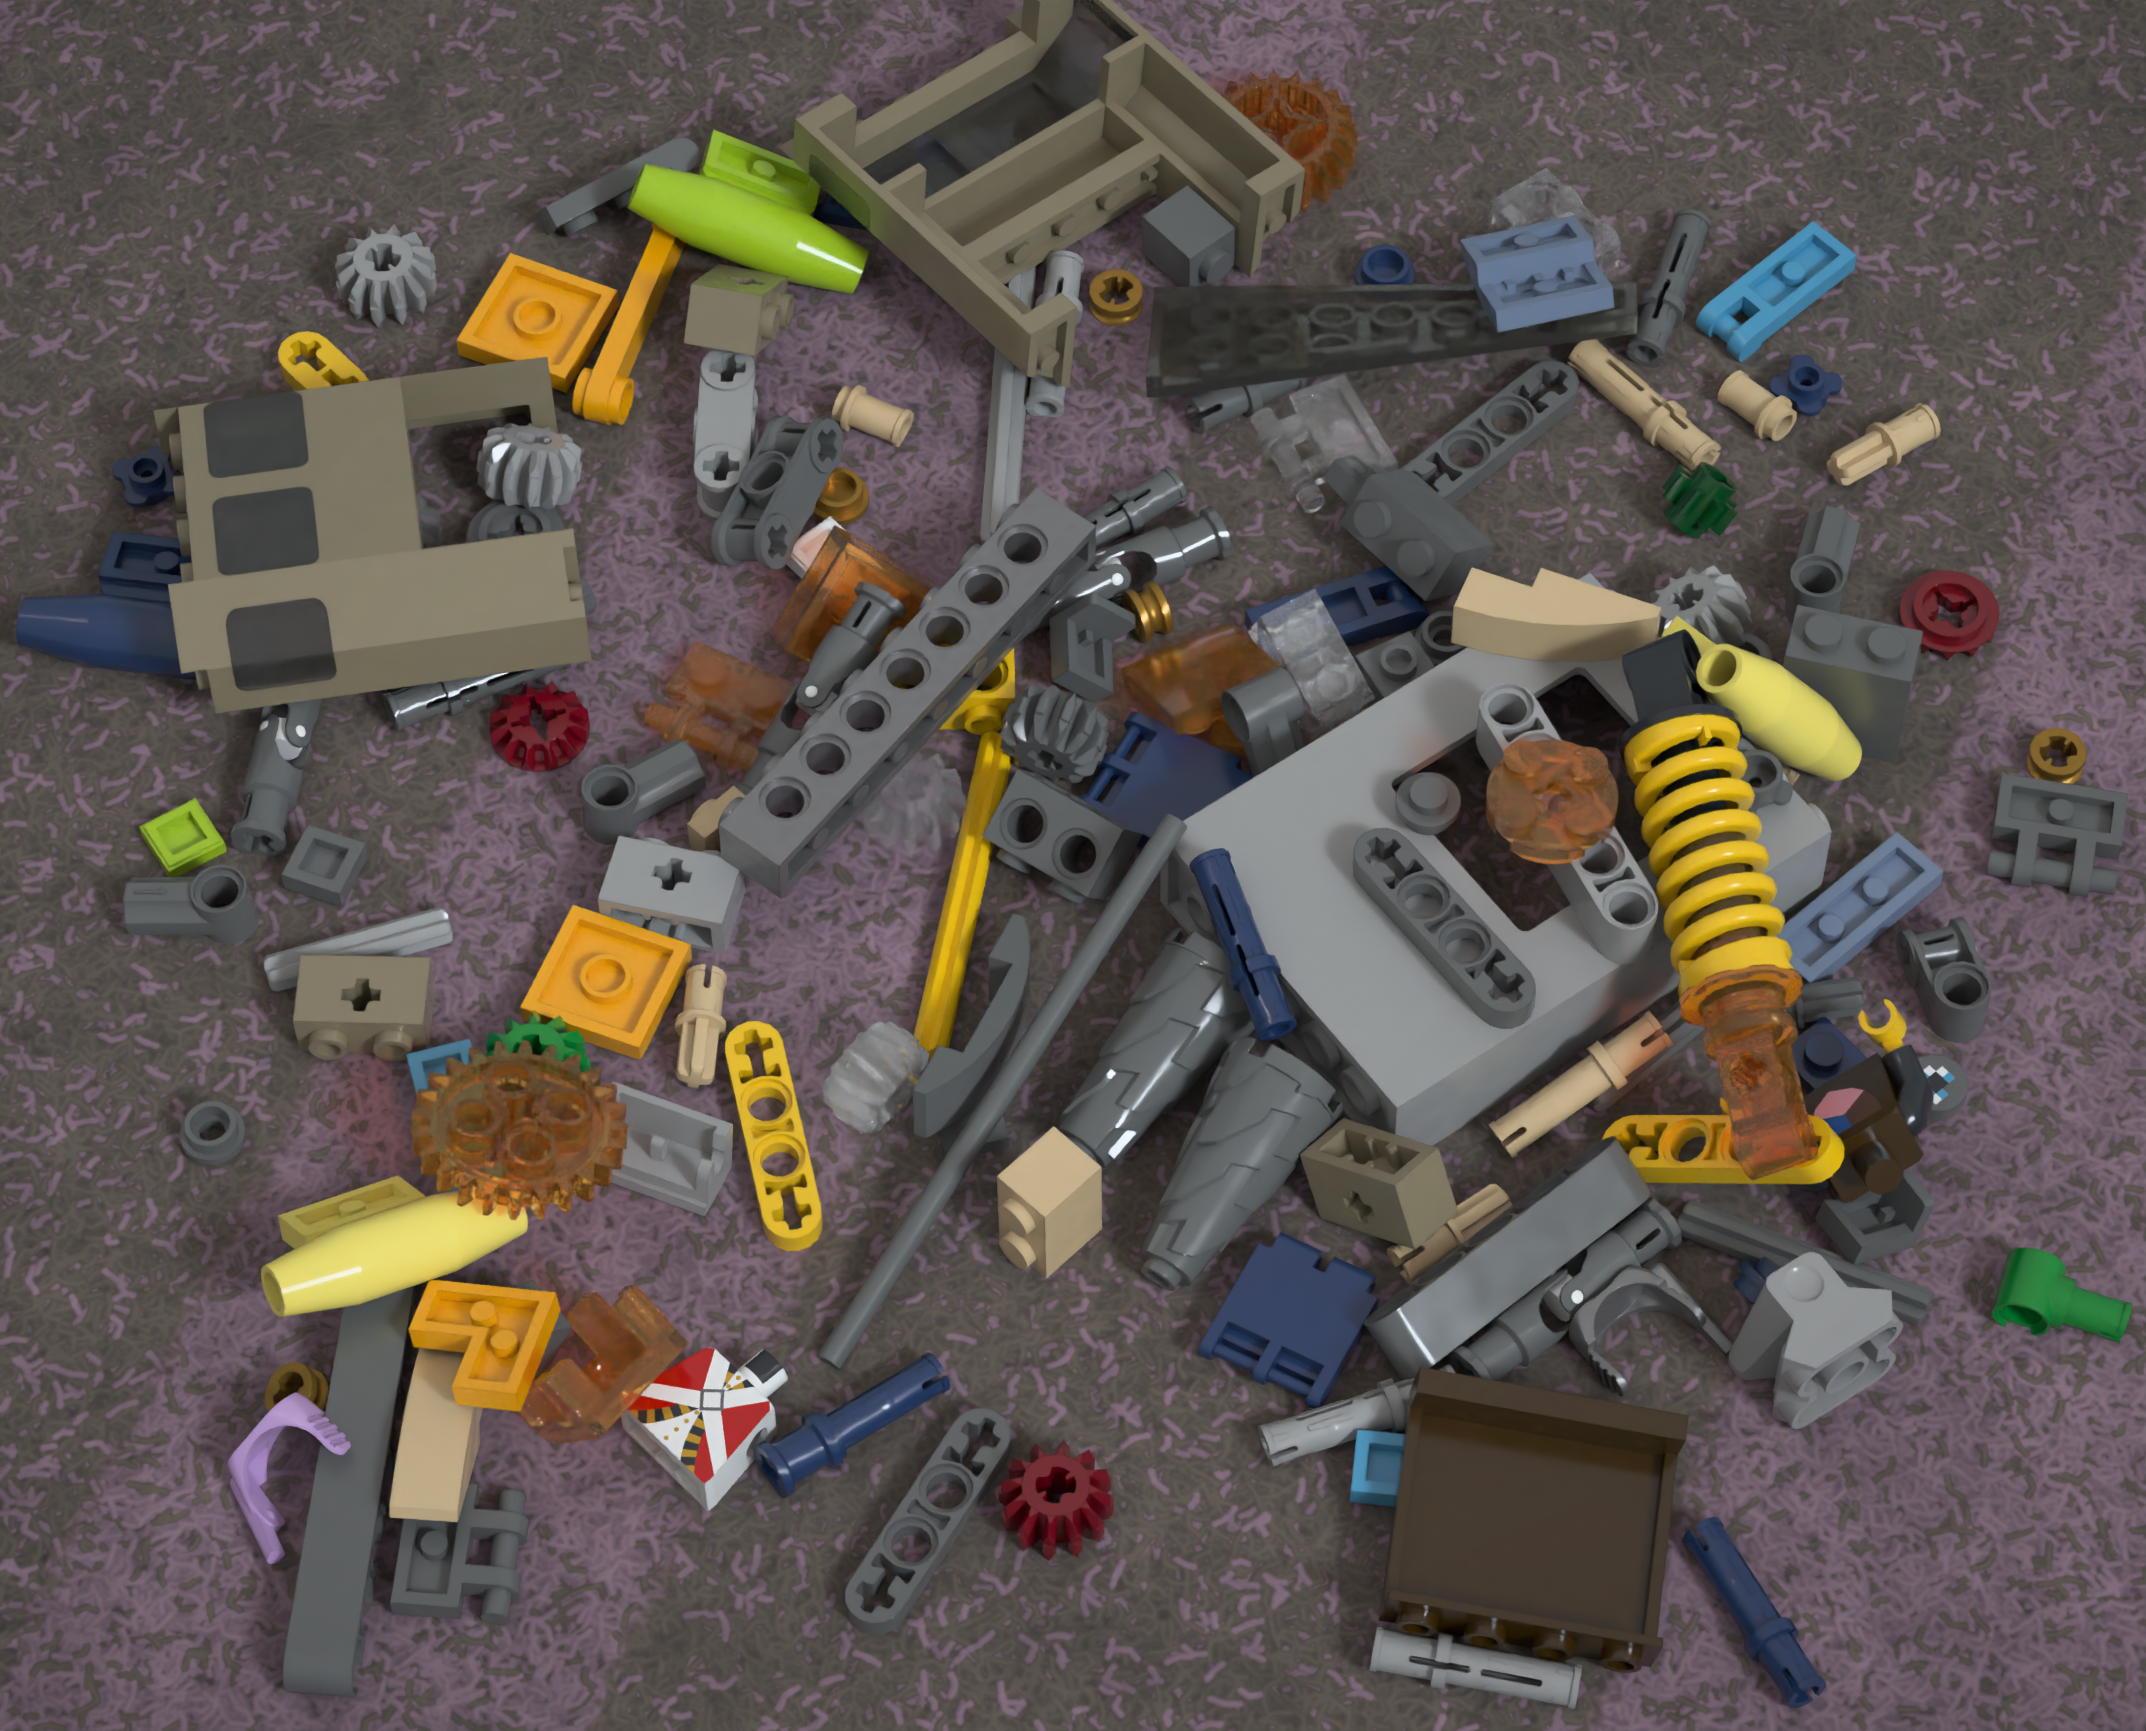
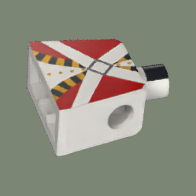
[618,1348,788,1511]

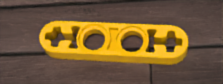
[725,1021,822,1251]
[1602,1115,1845,1184]

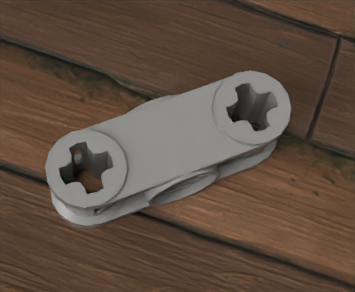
[693,349,759,520]

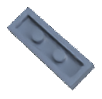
[1776,832,1944,984]

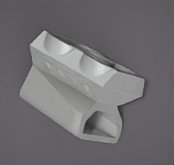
[1728,1252,1903,1429]

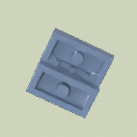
[1460,215,1614,333]

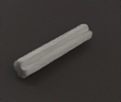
[263,907,453,992]

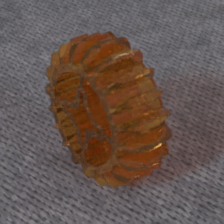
[1220,68,1358,213]

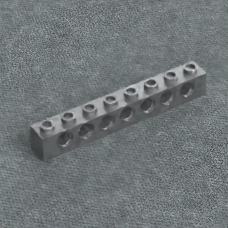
[718,488,1096,899]

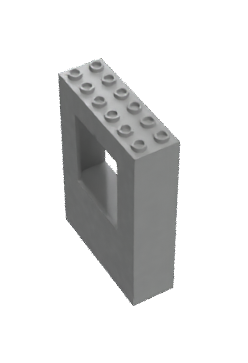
[1160,573,1832,1146]

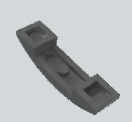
[913,913,1030,1138]

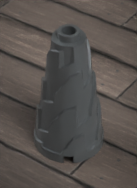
[1058,928,1255,1169]
[1138,1037,1344,1291]

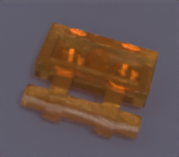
[644,641,800,770]

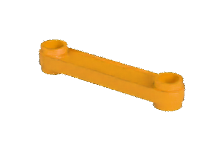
[572,223,686,425]

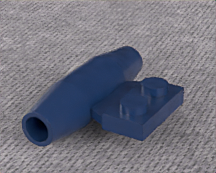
[16,531,273,679]

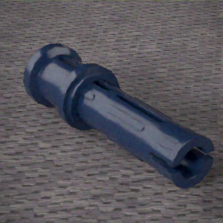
[753,1352,950,1498]

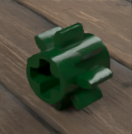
[1662,462,1738,539]

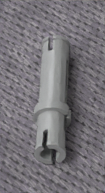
[1026,250,1084,418]
[1258,1365,1455,1467]
[1369,1627,1582,1709]

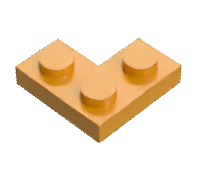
[408,1280,561,1412]

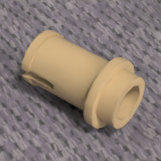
[1718,370,1797,441]
[832,385,914,447]

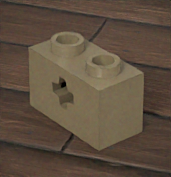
[684,264,794,356]
[293,954,436,1061]
[1300,1118,1458,1249]

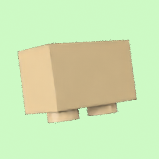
[997,1126,1102,1279]

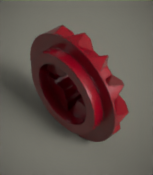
[1898,570,2000,661]
[490,681,590,772]

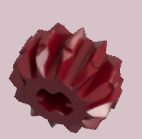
[998,1439,1114,1560]

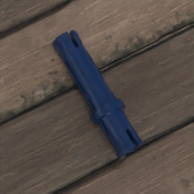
[1189,848,1297,1041]
[1682,1517,1826,1708]

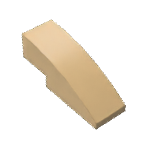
[1451,568,1661,662]
[389,1348,483,1522]

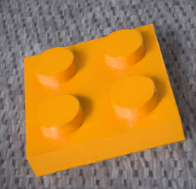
[456,253,619,393]
[520,905,692,1061]

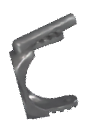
[1569,1263,1734,1396]

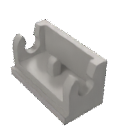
[585,1082,733,1216]

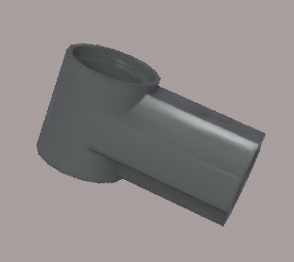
[1785,506,1861,624]
[1220,667,1305,777]
[581,739,706,845]
[123,864,259,945]

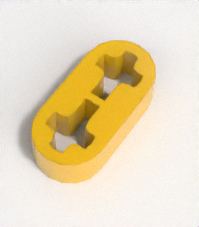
[278,331,369,394]

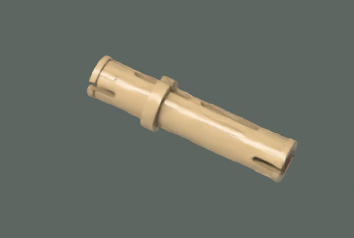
[1567,337,1721,472]
[1488,1011,1673,1159]

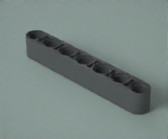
[283,1283,422,1698]

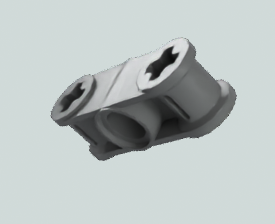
[711,415,844,569]

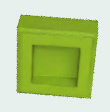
[139,798,227,877]

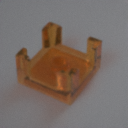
[519,1284,689,1445]

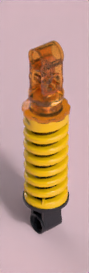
[1618,629,1818,1180]

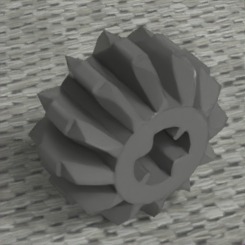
[1000,685,1109,783]

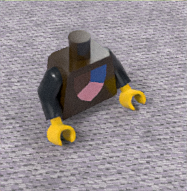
[1720,999,1934,1203]

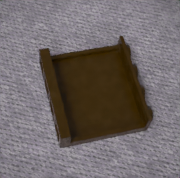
[1379,1367,1689,1673]

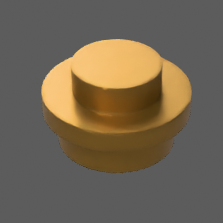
[813,467,869,526]

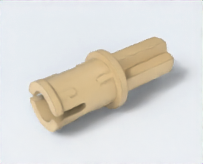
[1827,403,1941,486]
[675,964,727,1089]
[1387,1184,1512,1284]

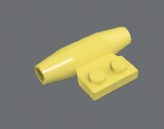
[1661,616,1862,781]
[261,1175,528,1317]

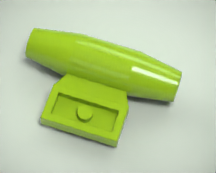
[627,130,868,295]

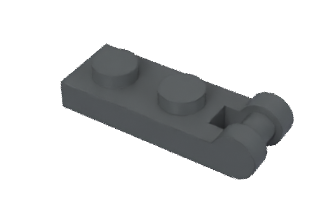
[535,137,699,237]

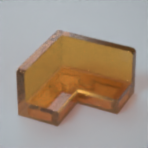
[772,525,939,663]

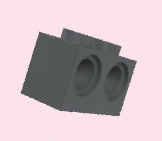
[982,769,1143,904]

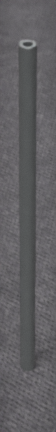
[817,814,1187,1370]

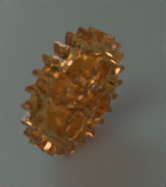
[411,1040,628,1220]

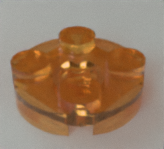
[1485,740,1618,864]

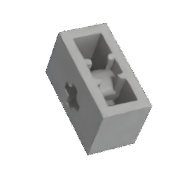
[598,836,745,954]

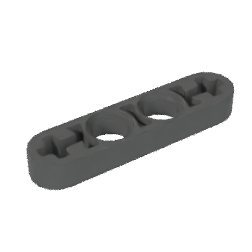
[1402,360,1579,506]
[1353,828,1536,1029]
[845,1408,1011,1635]

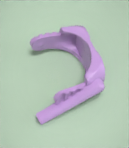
[227,1393,351,1564]

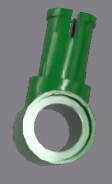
[1992,1247,2132,1343]

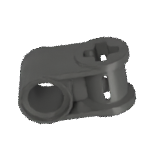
[1896,917,1992,1043]

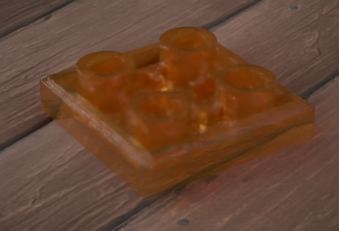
[1121,622,1285,735]

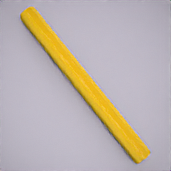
[912,730,1013,1060]

